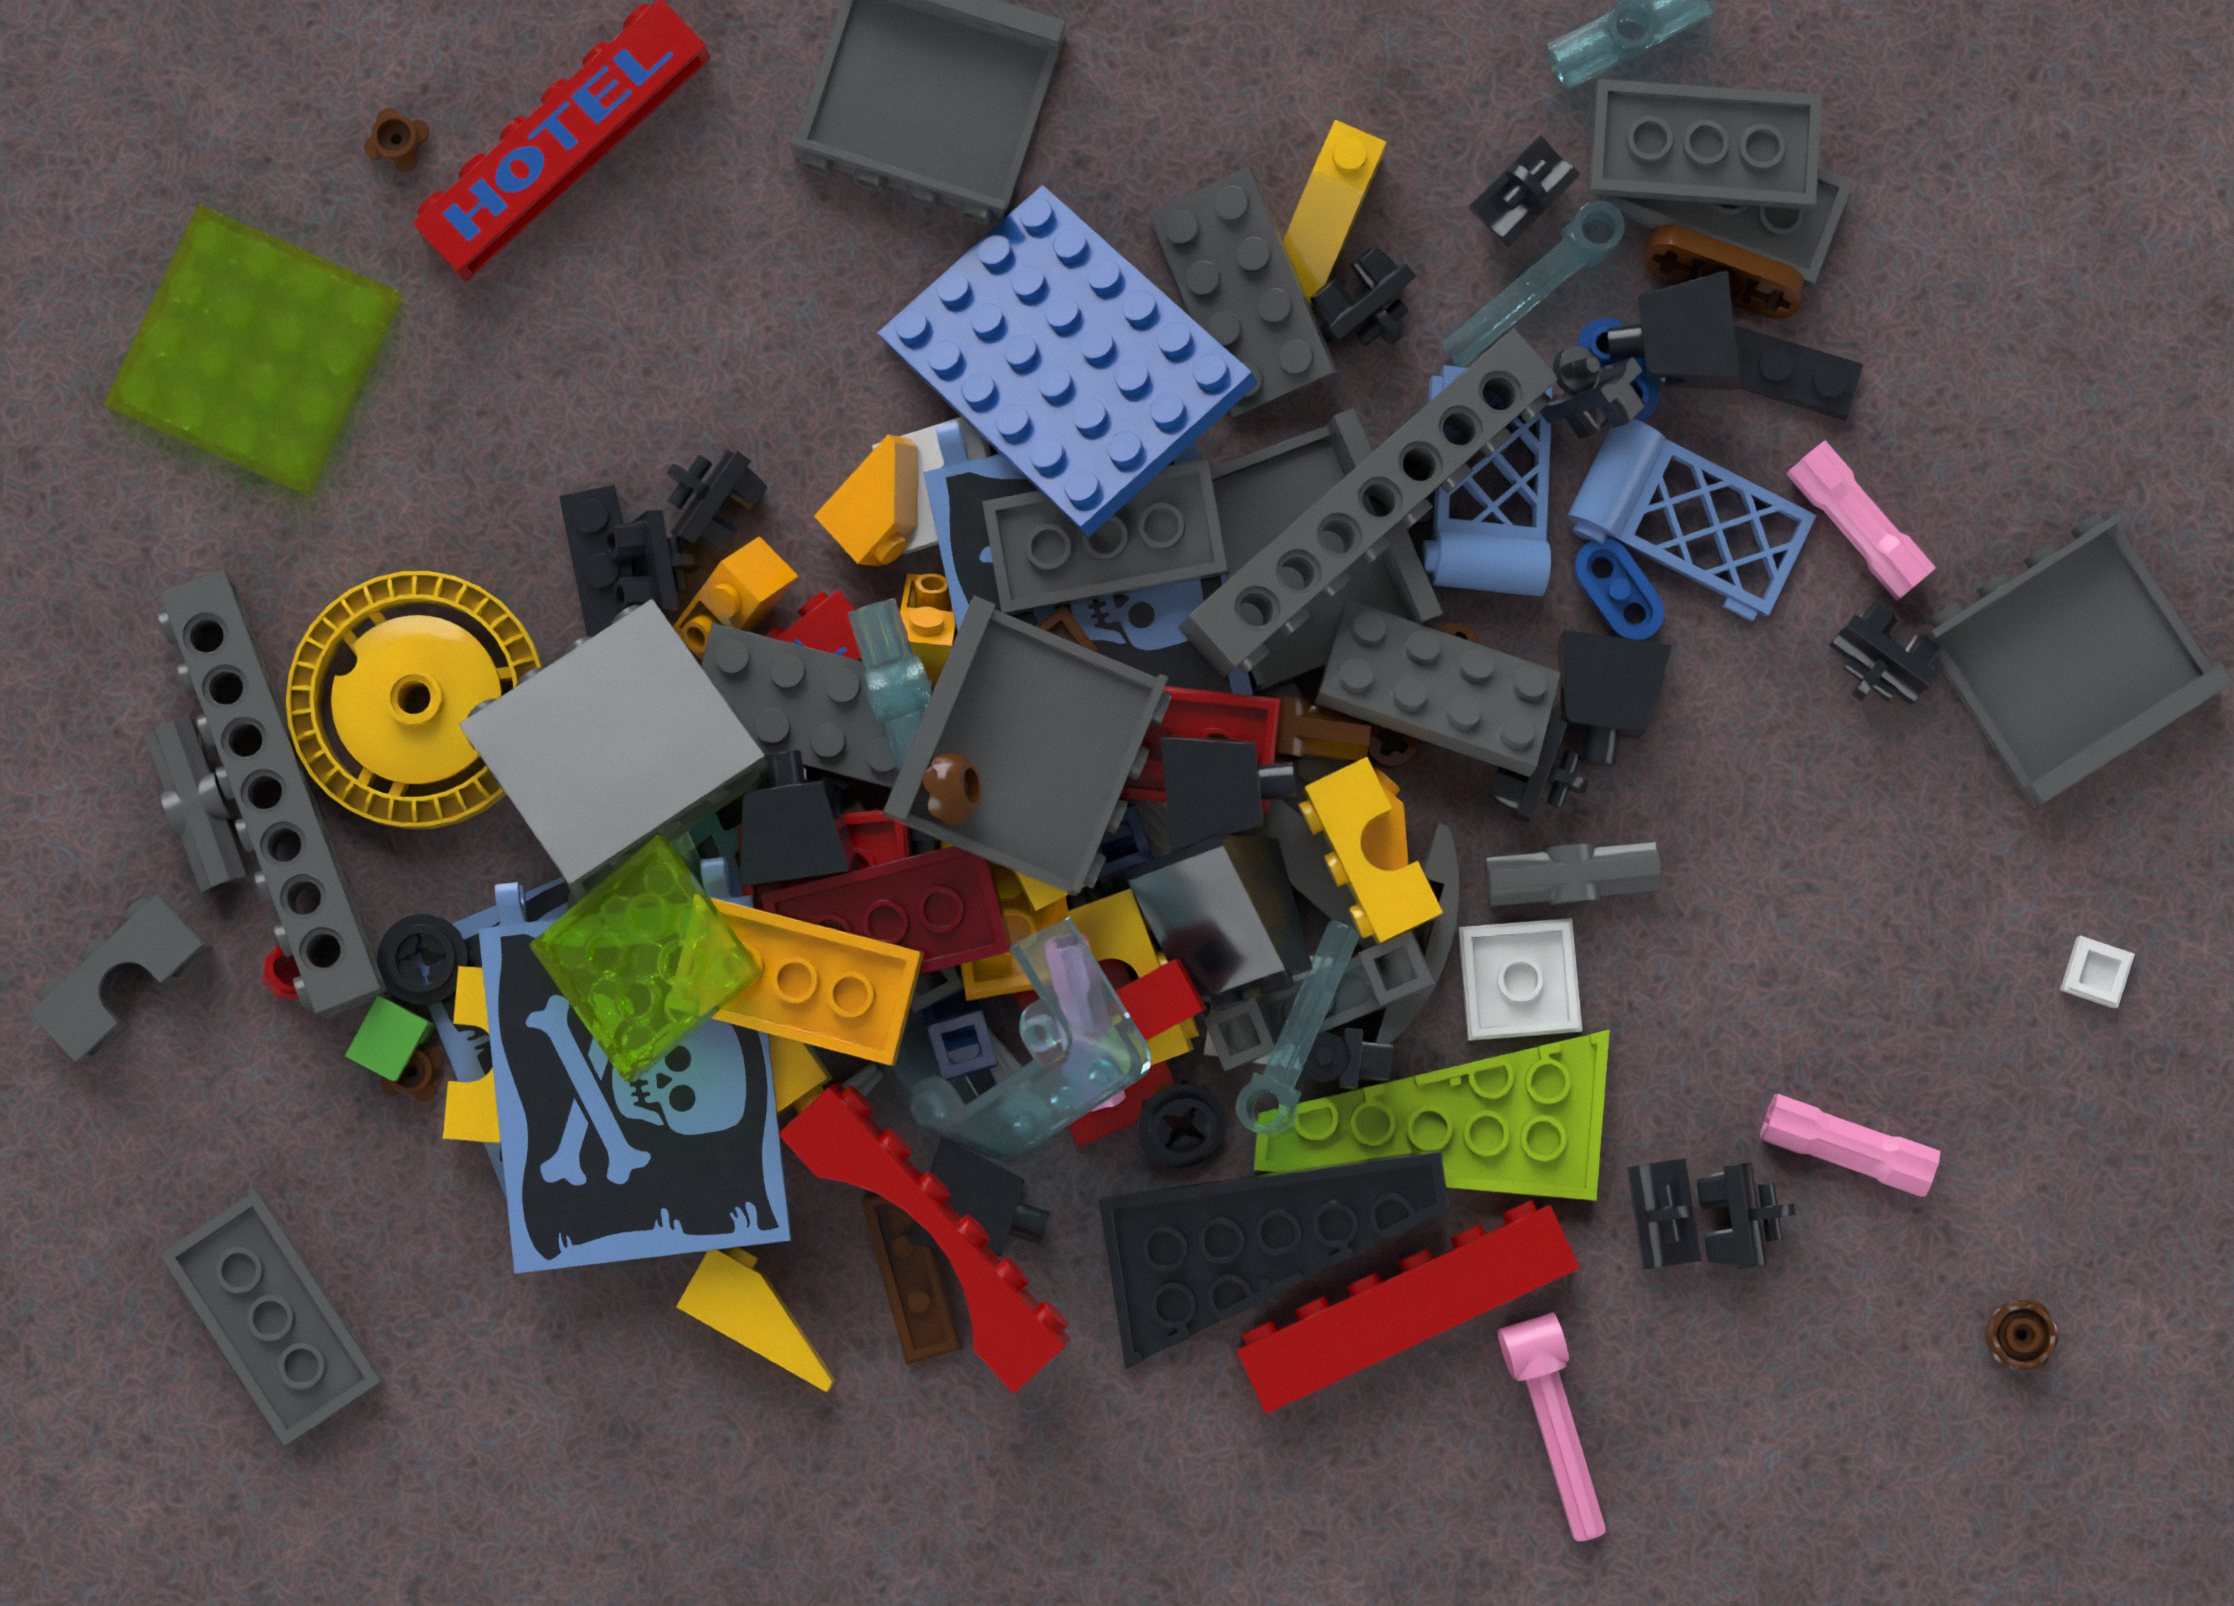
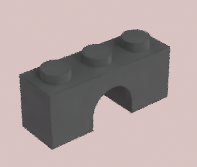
[29,894,214,1064]

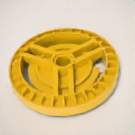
[286,571,543,830]

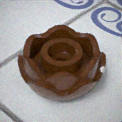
[923,752,983,825]
[1985,1300,2059,1370]

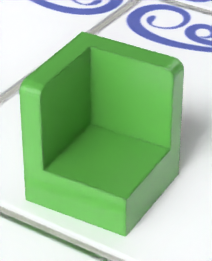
[345,995,436,1081]

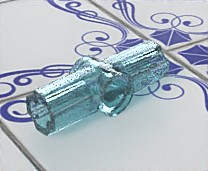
[1545,0,1716,91]
[847,598,932,772]

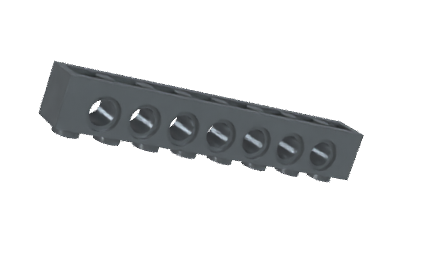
[1178,328,1558,679]
[158,569,390,1019]

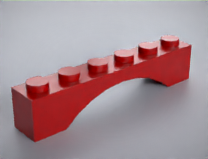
[778,1082,1071,1394]

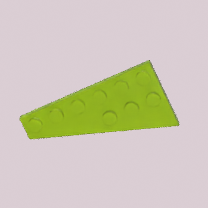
[1253,1029,1610,1201]

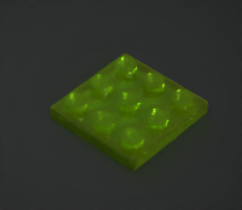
[529,835,763,1082]

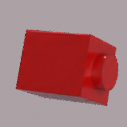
[1111,958,1206,1043]

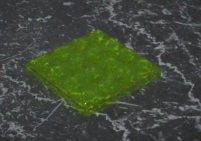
[103,204,404,498]

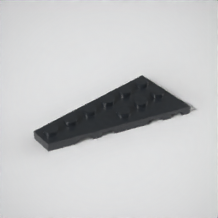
[1099,1149,1450,1370]

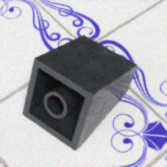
[1125,835,1313,1010]

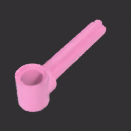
[1498,1312,1606,1541]

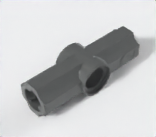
[144,717,250,894]
[1484,842,1661,907]

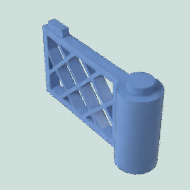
[1419,365,1553,597]
[1567,419,1817,622]

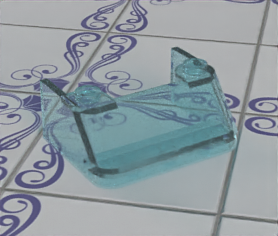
[880,917,1151,1162]

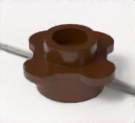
[364,108,429,172]
[380,1047,444,1102]

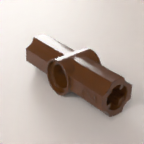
[1263,695,1371,763]

